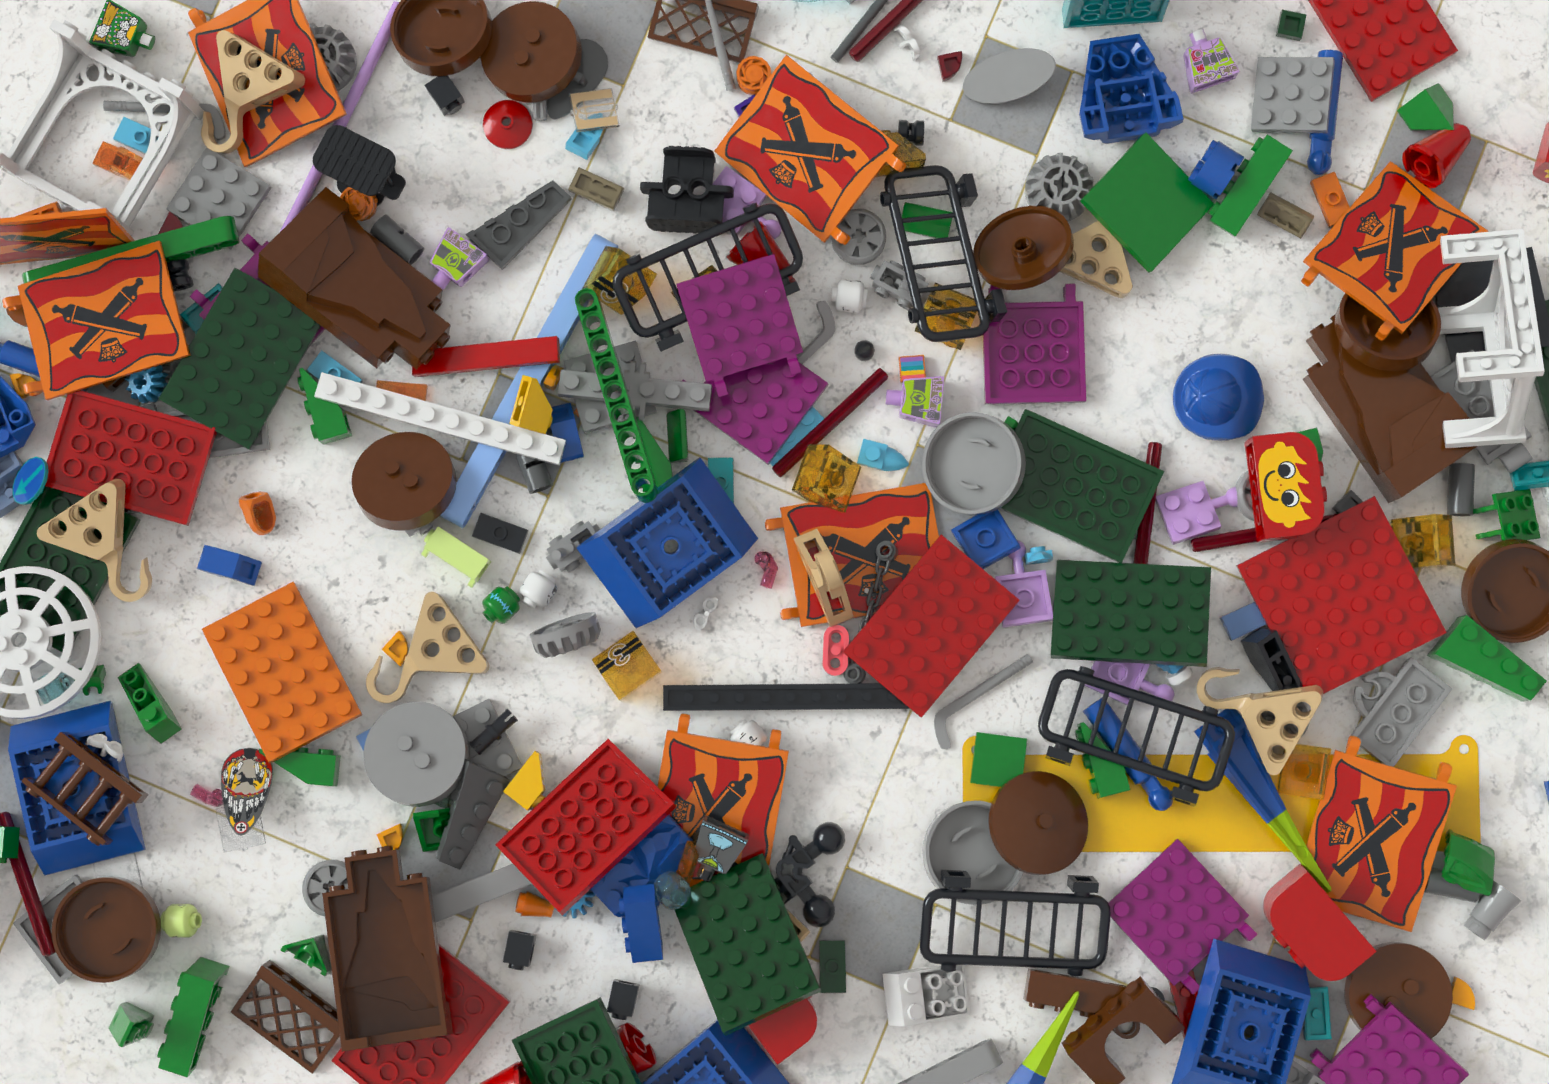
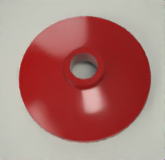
[483,100,533,149]

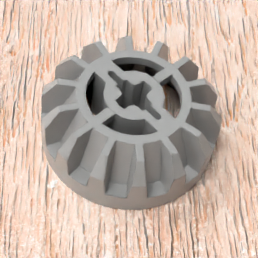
[310,24,357,91]
[1025,153,1094,221]
[530,612,601,658]

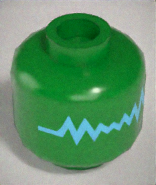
[482,586,520,624]

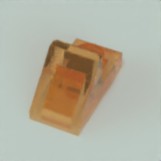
[92,141,143,181]

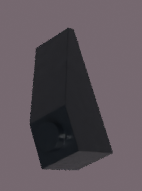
[1241,628,1303,691]

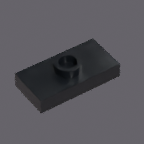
[472,513,529,554]

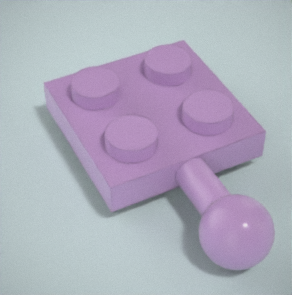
[713,166,782,239]
[1155,481,1238,545]
[995,540,1053,628]
[1085,661,1174,705]

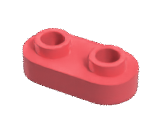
[822,625,849,676]

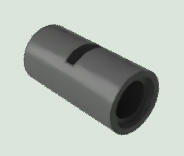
[370,215,424,265]
[515,454,553,494]
[1447,463,1475,516]
[1424,868,1480,903]

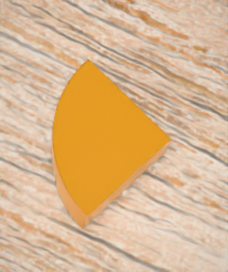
[543,364,564,391]
[10,373,37,399]
[382,631,408,666]
[376,823,403,850]
[1451,977,1475,1010]

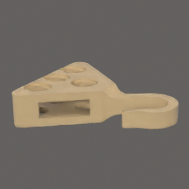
[201,30,305,154]
[1060,221,1133,298]
[37,479,152,602]
[794,529,854,627]
[366,592,489,703]
[1197,667,1323,775]

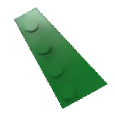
[1208,134,1293,237]
[1427,615,1547,701]
[157,957,230,1077]

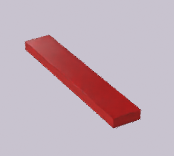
[412,336,560,377]

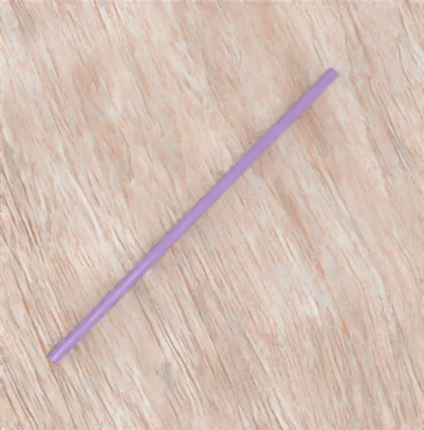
[279,1,399,233]

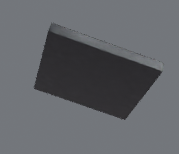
[1435,247,1549,363]

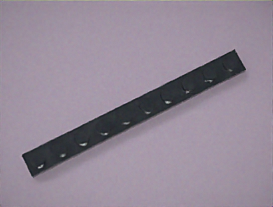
[663,683,910,711]

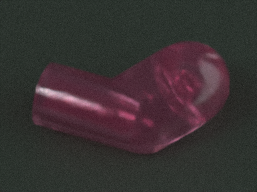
[754,551,778,589]
[190,784,223,807]

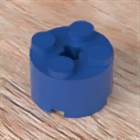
[1188,140,1244,200]

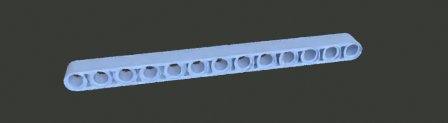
[440,234,618,528]

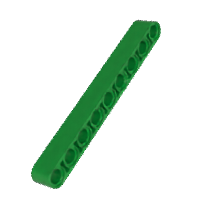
[22,216,240,284]
[575,288,658,503]

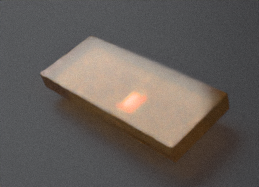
[376,380,428,401]
[675,840,699,893]

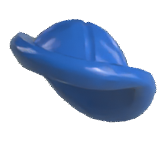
[1173,354,1264,441]

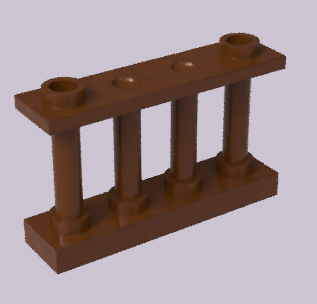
[21,732,148,846]

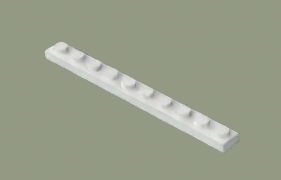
[314,372,566,466]

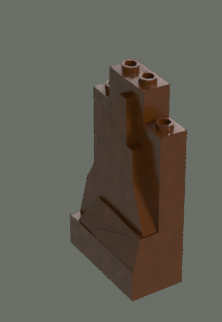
[258,187,451,370]
[1303,314,1477,503]
[322,846,453,1052]

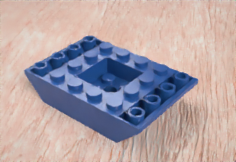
[576,457,758,628]
[8,701,146,876]
[1172,938,1311,1084]
[641,1019,790,1084]

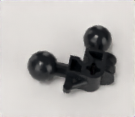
[774,822,845,927]

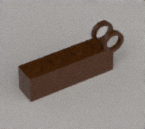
[1023,968,1140,1039]

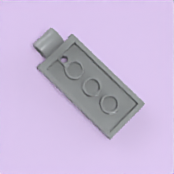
[1430,349,1532,474]

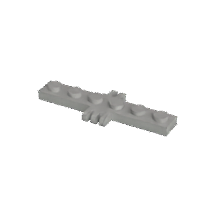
[558,361,712,421]

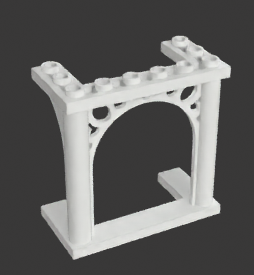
[0,19,204,237]
[1438,229,1544,448]

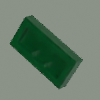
[819,940,846,993]

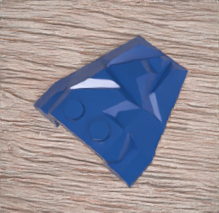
[1079,34,1184,144]
[591,815,693,918]

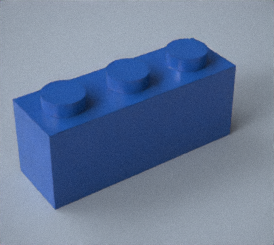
[619,884,663,963]

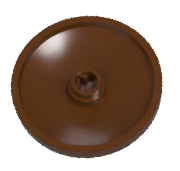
[973,206,1074,290]
[989,771,1088,875]

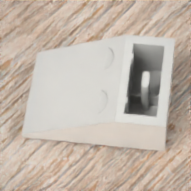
[882,965,970,1027]

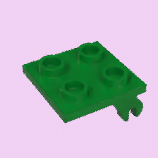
[1473,489,1541,541]

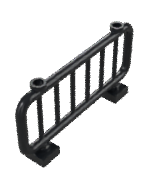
[880,165,1007,342]
[612,202,803,352]
[1038,666,1235,807]
[920,870,1111,976]

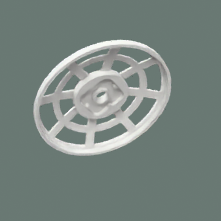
[0,566,102,719]

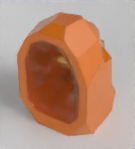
[239,491,276,535]

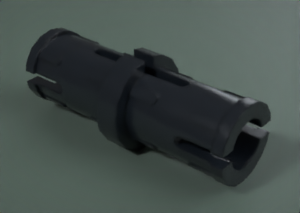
[469,709,518,755]

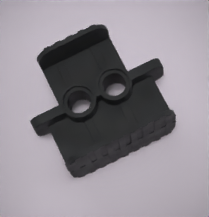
[313,125,406,206]
[640,146,734,234]

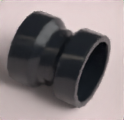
[898,120,924,146]
[167,259,194,291]

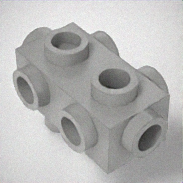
[870,260,930,310]
[546,521,600,573]

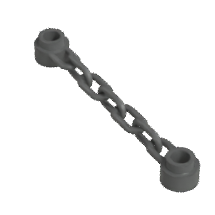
[844,541,898,684]

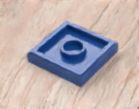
[951,509,1021,569]

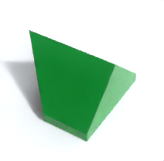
[1397,83,1454,131]
[413,808,451,852]
[281,934,332,976]

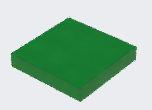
[970,732,1027,787]

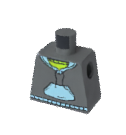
[693,815,749,882]

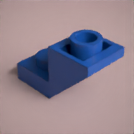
[550,402,584,463]
[197,545,262,586]

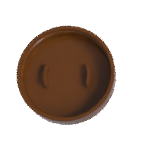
[390,0,492,76]
[480,1,582,103]
[1335,293,1441,371]
[352,432,456,531]
[1461,539,1549,643]
[52,876,161,983]
[1344,942,1453,1038]

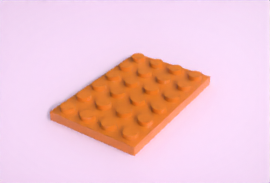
[202,582,363,764]

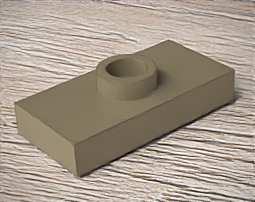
[568,167,624,212]
[1257,192,1314,239]

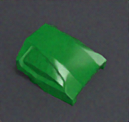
[1442,829,1495,896]

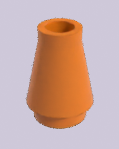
[515,891,554,918]

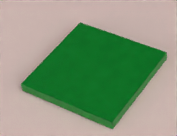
[1080,132,1214,273]

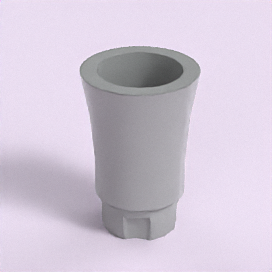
[1464,881,1521,940]

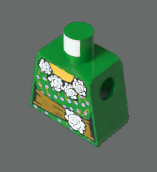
[89,0,155,57]

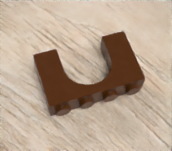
[1062,976,1185,1084]

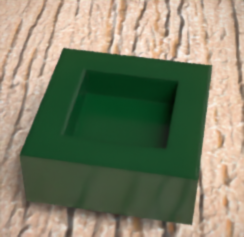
[1276,9,1306,41]

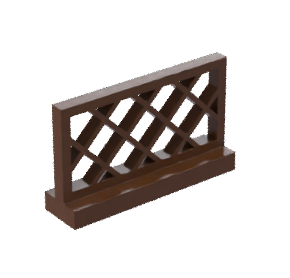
[647,0,759,63]
[231,960,340,1074]

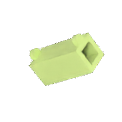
[421,526,491,588]

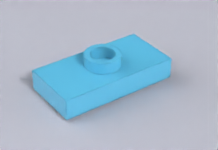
[113,117,159,154]
[307,350,363,383]

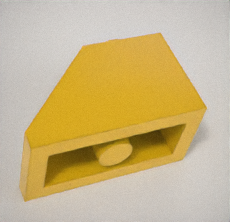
[509,375,552,434]
[503,751,545,811]

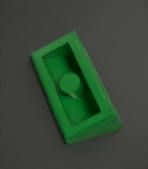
[902,202,953,238]
[666,409,689,463]

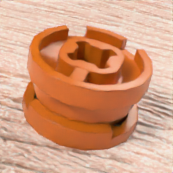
[736,56,771,95]
[340,187,378,221]

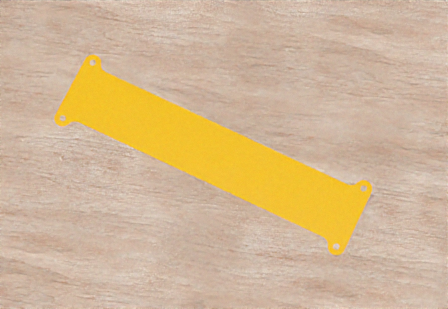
[962,735,1481,852]

